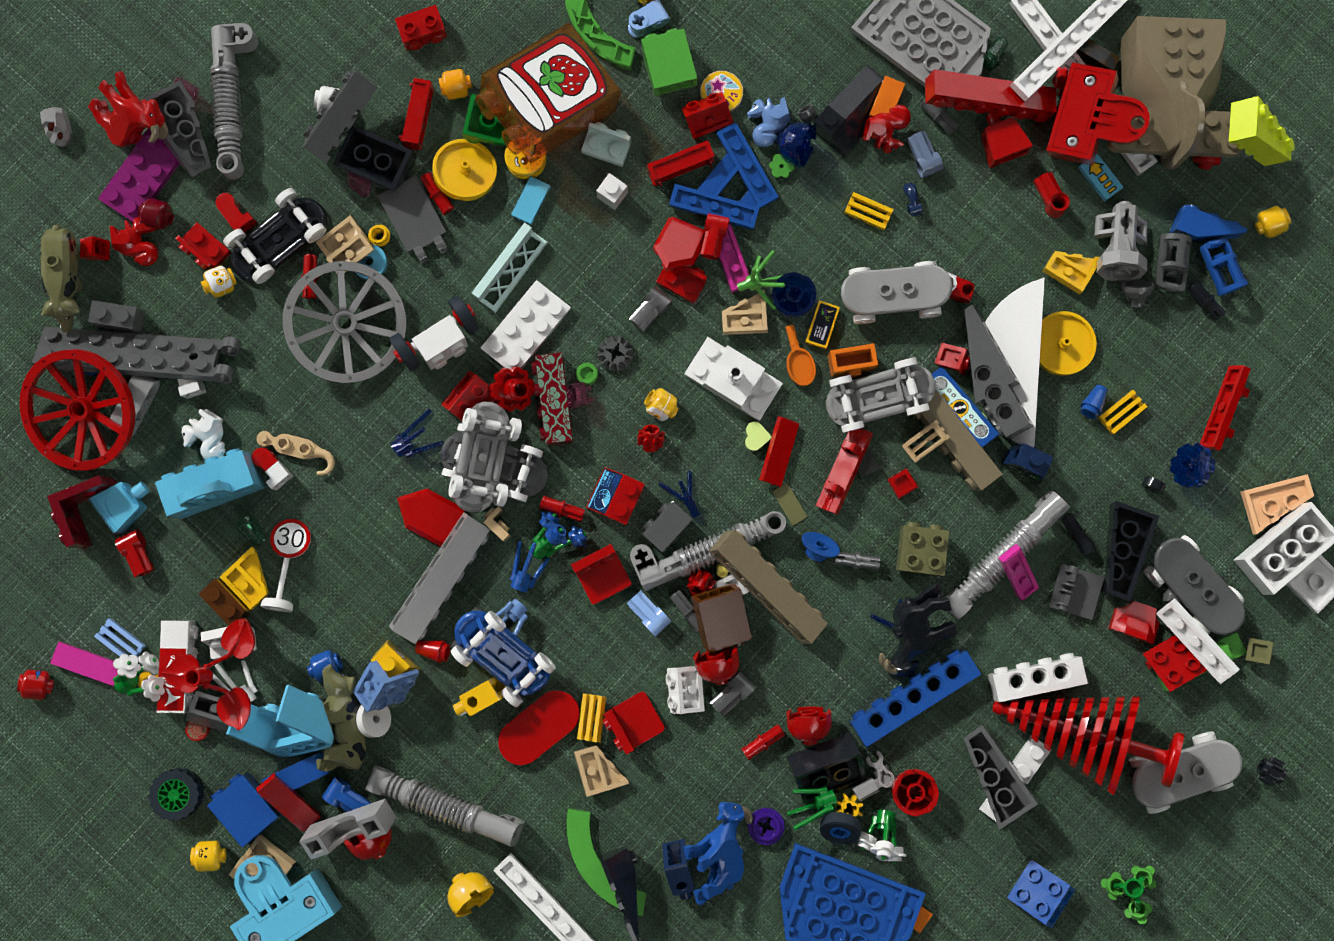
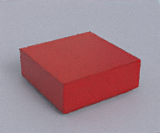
[887,468,918,499]

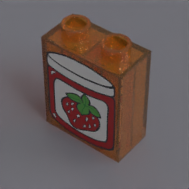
[476,22,621,163]

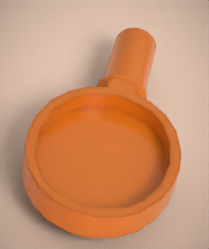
[785,325,816,386]

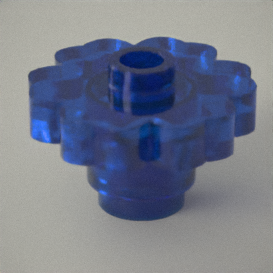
[1170,443,1216,488]

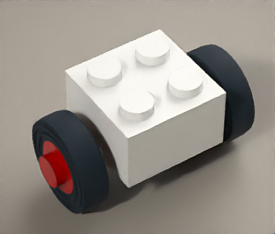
[389,296,479,372]

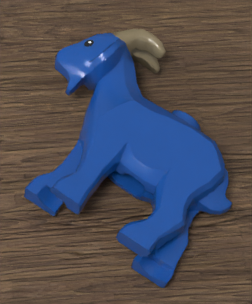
[683,802,753,905]

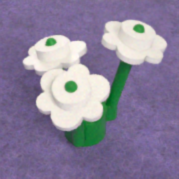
[113,652,165,702]

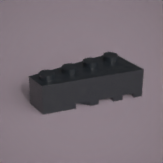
[1103,501,1159,603]

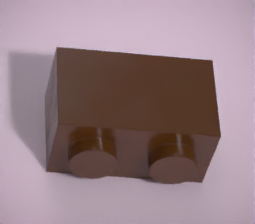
[199,578,253,626]

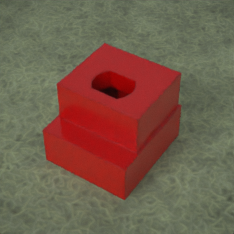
[80,236,110,261]

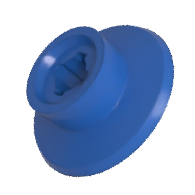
[802,532,840,562]

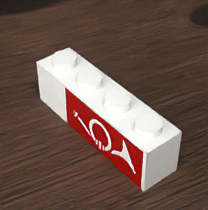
[157,621,198,713]

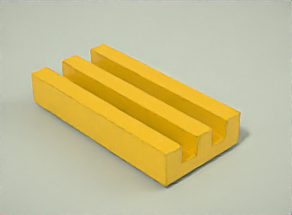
[844,192,893,231]
[1098,390,1148,435]
[577,694,606,742]

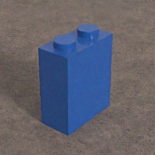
[207,772,282,848]

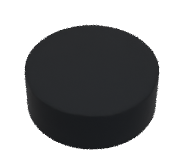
[1141,476,1166,494]

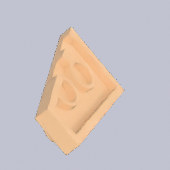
[1241,474,1314,535]

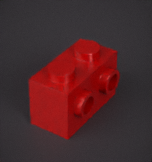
[395,5,447,50]

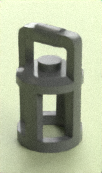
[1155,233,1192,292]

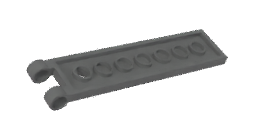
[32,327,241,384]

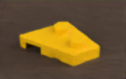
[220,547,269,610]

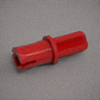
[1052,67,1068,96]
[421,172,454,215]
[301,254,319,299]
[539,496,585,522]
[741,725,785,761]

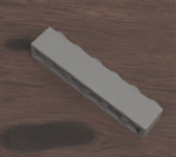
[389,513,490,644]

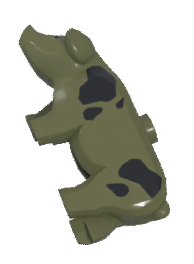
[41,224,82,332]
[316,664,366,771]

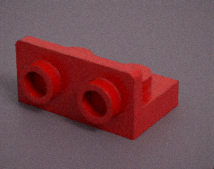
[682,92,734,139]
[175,222,232,270]
[656,266,708,304]

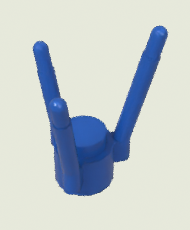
[510,541,550,593]

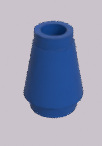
[1080,385,1108,419]

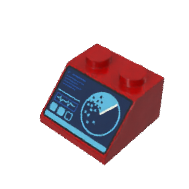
[586,467,645,526]

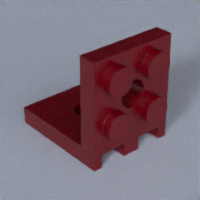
[47,475,117,549]

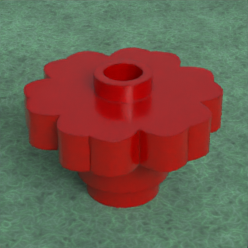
[490,367,535,412]

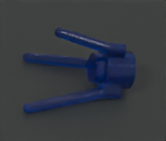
[391,409,444,458]

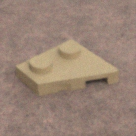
[722,290,768,335]
[574,745,629,797]

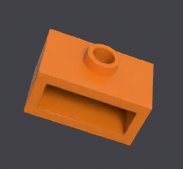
[827,343,878,378]

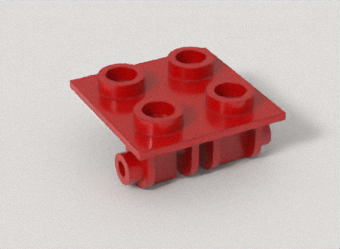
[1143,635,1207,692]

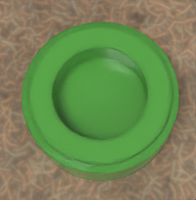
[576,363,598,386]

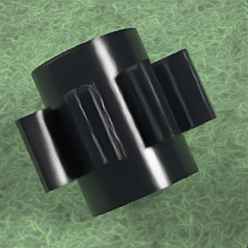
[1256,756,1287,786]

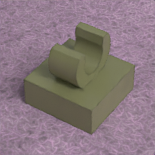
[1246,638,1274,665]

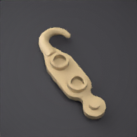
[257,431,335,476]

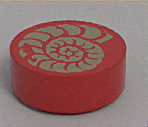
[185,722,211,741]

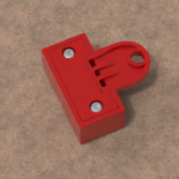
[1046,63,1150,166]

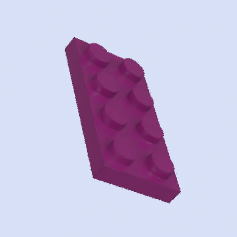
[98,129,180,222]

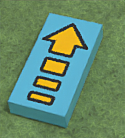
[1078,154,1123,202]

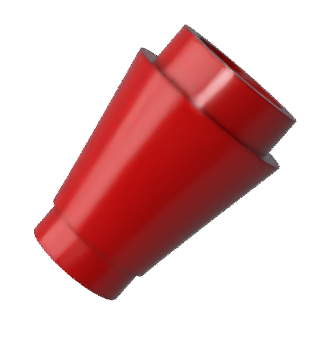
[415,640,451,663]

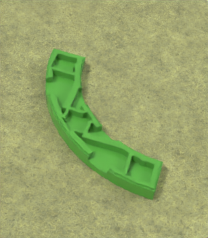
[565,0,636,71]
[567,808,647,916]

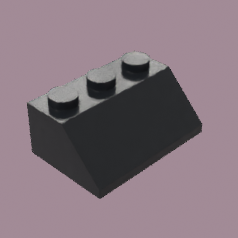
[333,125,416,192]
[787,733,867,804]

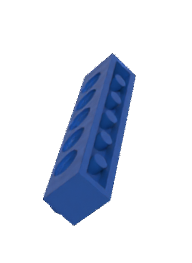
[849,649,981,747]

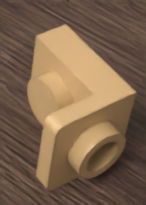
[483,506,510,542]

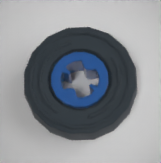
[820,812,862,844]

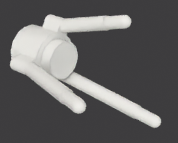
[213,660,258,702]

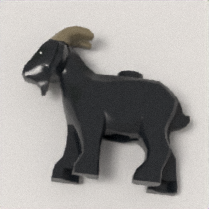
[879,582,957,677]

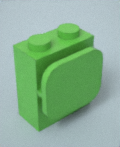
[641,28,697,96]

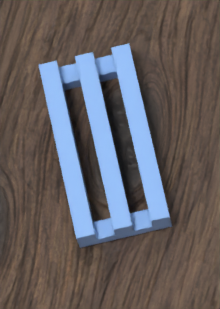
[94,618,146,657]

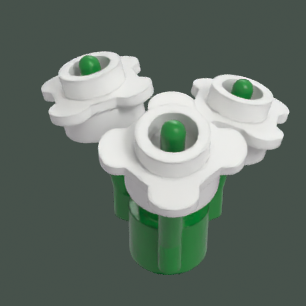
[857,810,906,864]

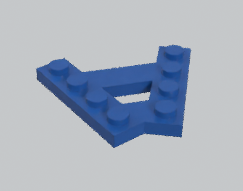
[669,122,779,230]

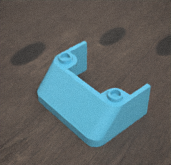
[226,685,334,757]

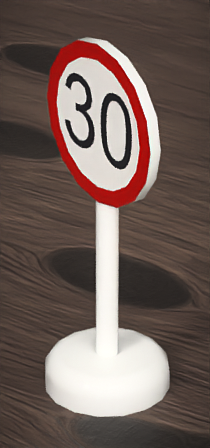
[261,519,311,612]

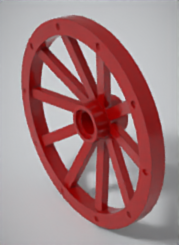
[19,349,135,471]

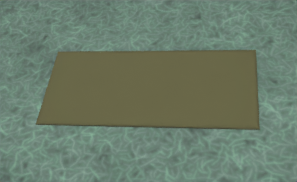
[772,483,808,526]

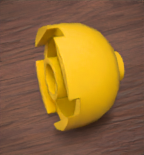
[447,872,494,918]

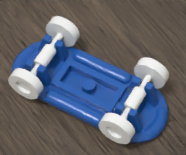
[451,611,556,707]

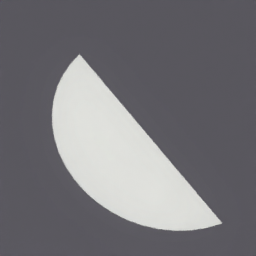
[981,278,1045,447]

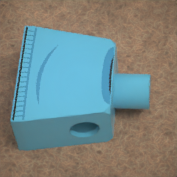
[89,481,150,534]

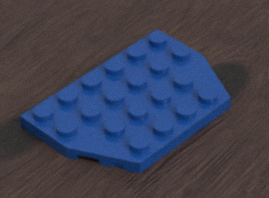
[779,842,925,941]

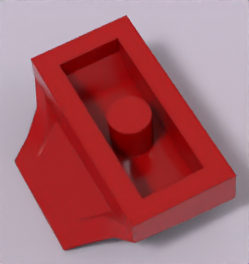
[1108,601,1159,644]

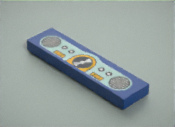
[932,367,999,448]

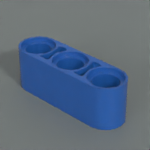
[261,751,331,790]

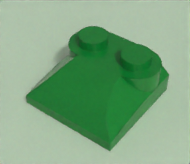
[462,93,514,146]

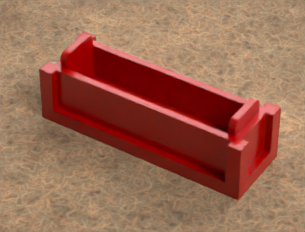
[398,78,434,151]
[647,140,715,187]

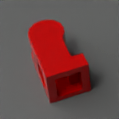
[216,193,258,233]

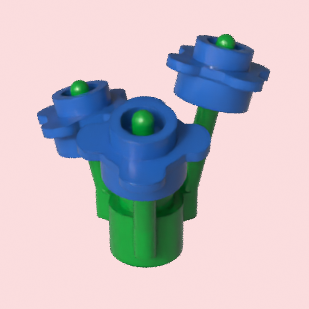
[529,512,588,560]

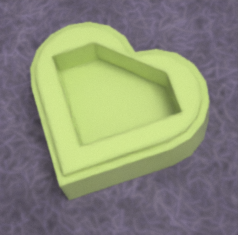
[745,422,771,451]

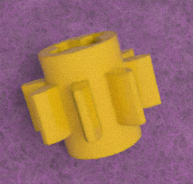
[835,793,863,817]

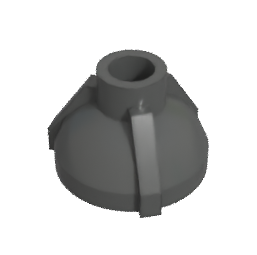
[1121,280,1154,307]

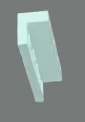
[472,222,547,313]

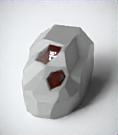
[40,107,72,147]

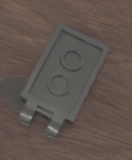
[377,176,448,264]

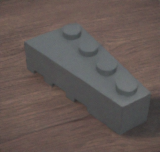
[303,68,378,163]
[964,725,1040,830]

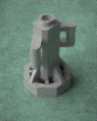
[1094,201,1148,282]

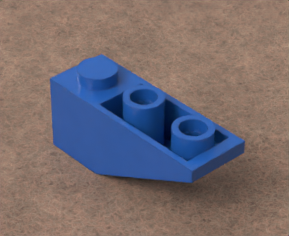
[1169,205,1248,242]

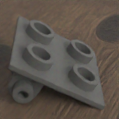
[1049,564,1104,620]

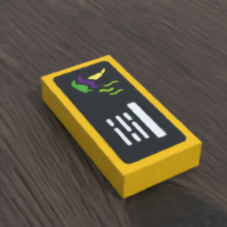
[805,300,840,350]

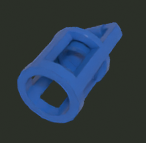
[1200,237,1249,297]

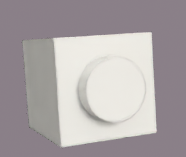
[596,173,628,210]

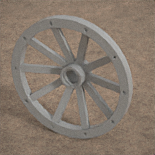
[282,261,406,383]

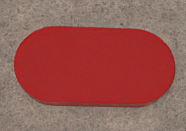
[498,690,579,765]

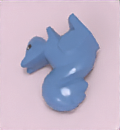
[747,97,791,148]

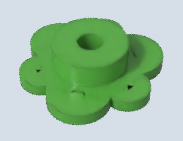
[769,154,795,178]

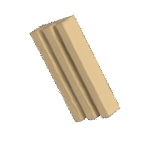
[902,419,950,463]

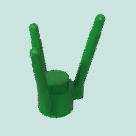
[787,786,837,830]

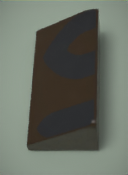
[1076,39,1120,70]

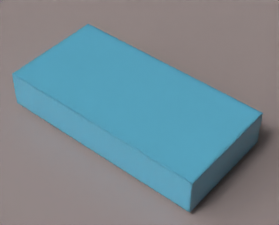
[511,176,551,226]

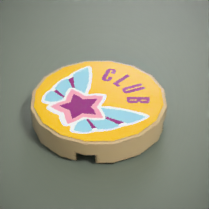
[700,71,743,113]

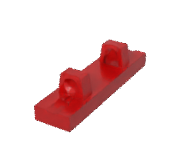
[1198,365,1251,451]
[816,429,873,515]

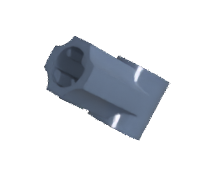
[907,131,944,178]

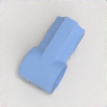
[627,591,672,637]

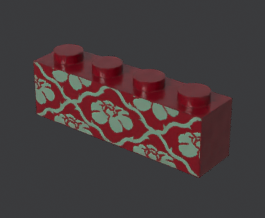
[532,352,573,446]

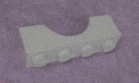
[299,799,396,860]

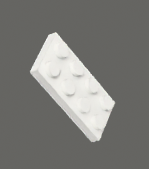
[481,280,571,369]

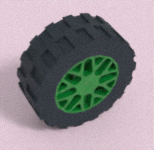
[148,768,204,821]

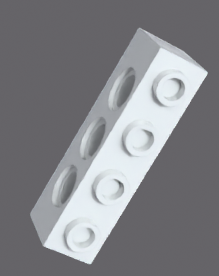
[988,653,1088,702]

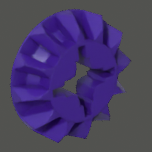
[748,807,784,845]

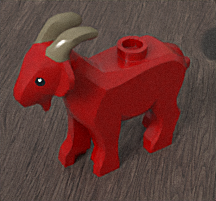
[88,71,168,147]

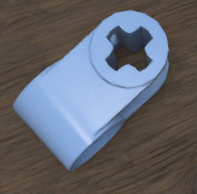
[628,0,670,38]

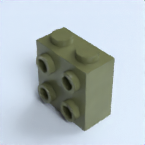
[896,522,949,576]

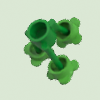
[1101,866,1156,925]

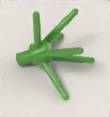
[737,250,788,310]

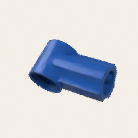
[322,777,371,812]

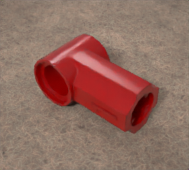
[1033,172,1070,218]
[700,213,730,260]
[115,529,154,578]

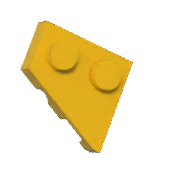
[1042,251,1100,295]

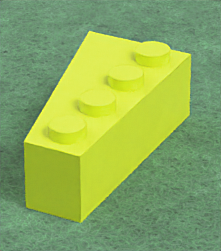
[1229,96,1295,166]

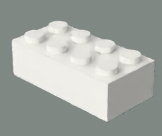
[1233,502,1334,595]

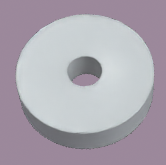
[356,705,391,738]

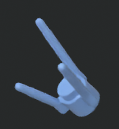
[496,599,528,636]

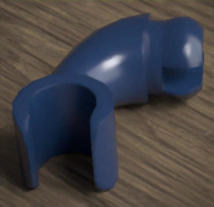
[903,182,922,216]

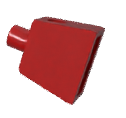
[981,113,1033,168]

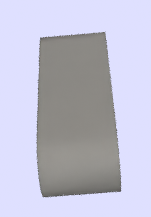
[108,376,160,436]

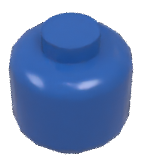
[307,650,343,683]

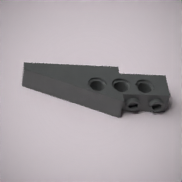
[965,305,1034,439]

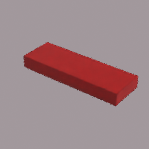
[759,417,800,487]
[256,773,321,832]

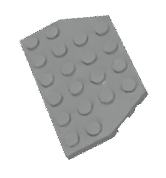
[850,0,991,87]

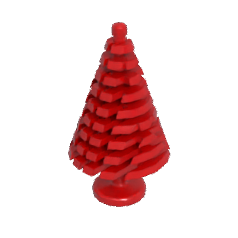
[992,697,1184,795]

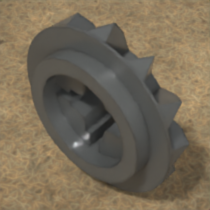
[598,336,633,371]

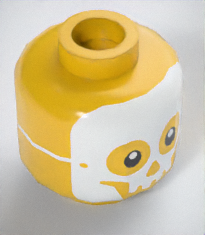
[201,265,237,298]
[644,388,678,421]

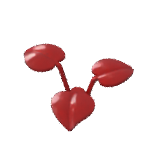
[161,618,255,730]

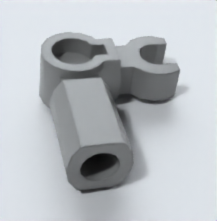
[852,751,895,802]

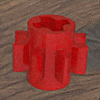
[637,425,665,452]
[687,570,716,596]

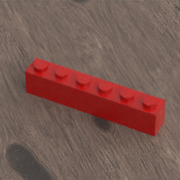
[925,69,1057,122]

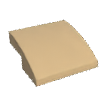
[316,215,374,273]
[229,834,296,879]

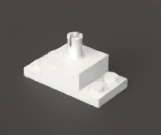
[684,337,783,421]

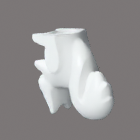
[182,409,226,460]

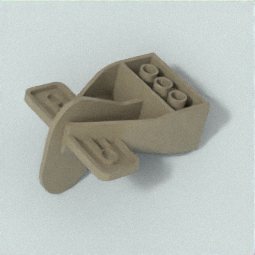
[1108,16,1243,170]

